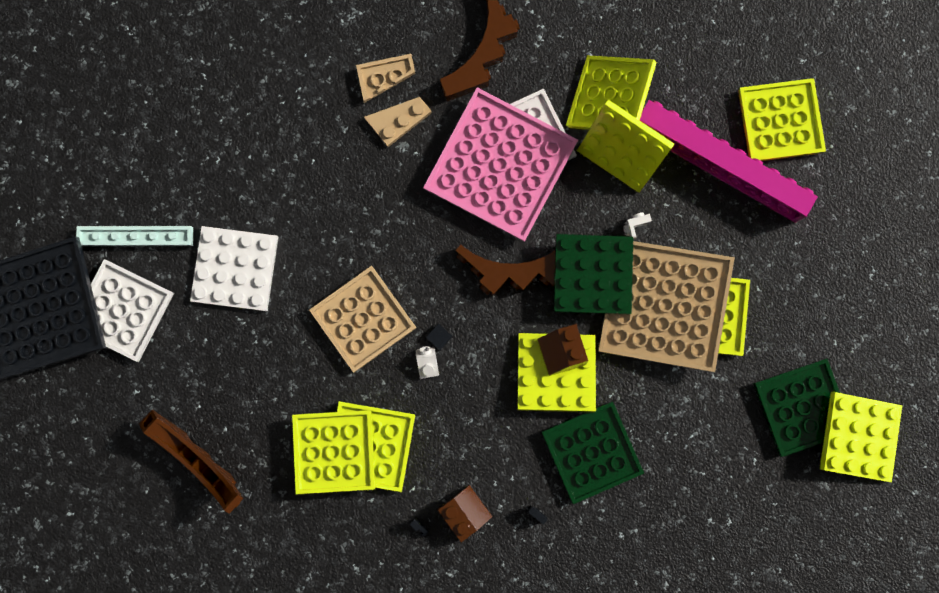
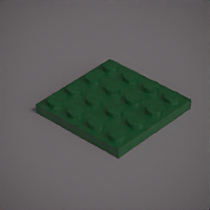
[554,234,633,314]
[753,358,840,457]
[542,401,644,504]

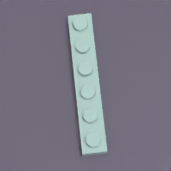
[76,226,193,246]

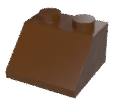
[537,324,588,376]
[438,485,492,542]

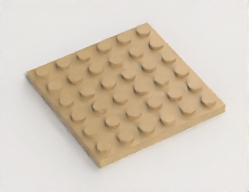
[599,241,735,373]

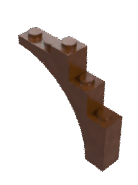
[440,0,520,101]
[456,245,555,296]
[139,410,243,514]

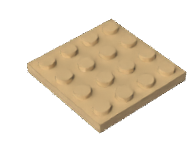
[309,266,416,373]

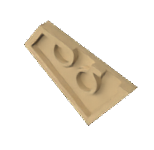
[356,54,415,103]
[364,97,432,147]

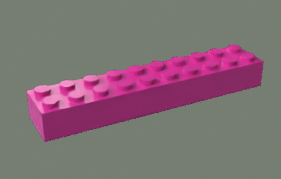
[640,100,818,223]

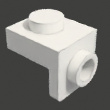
[623,212,652,240]
[416,346,439,379]

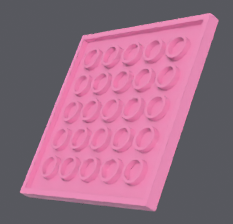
[423,87,578,242]

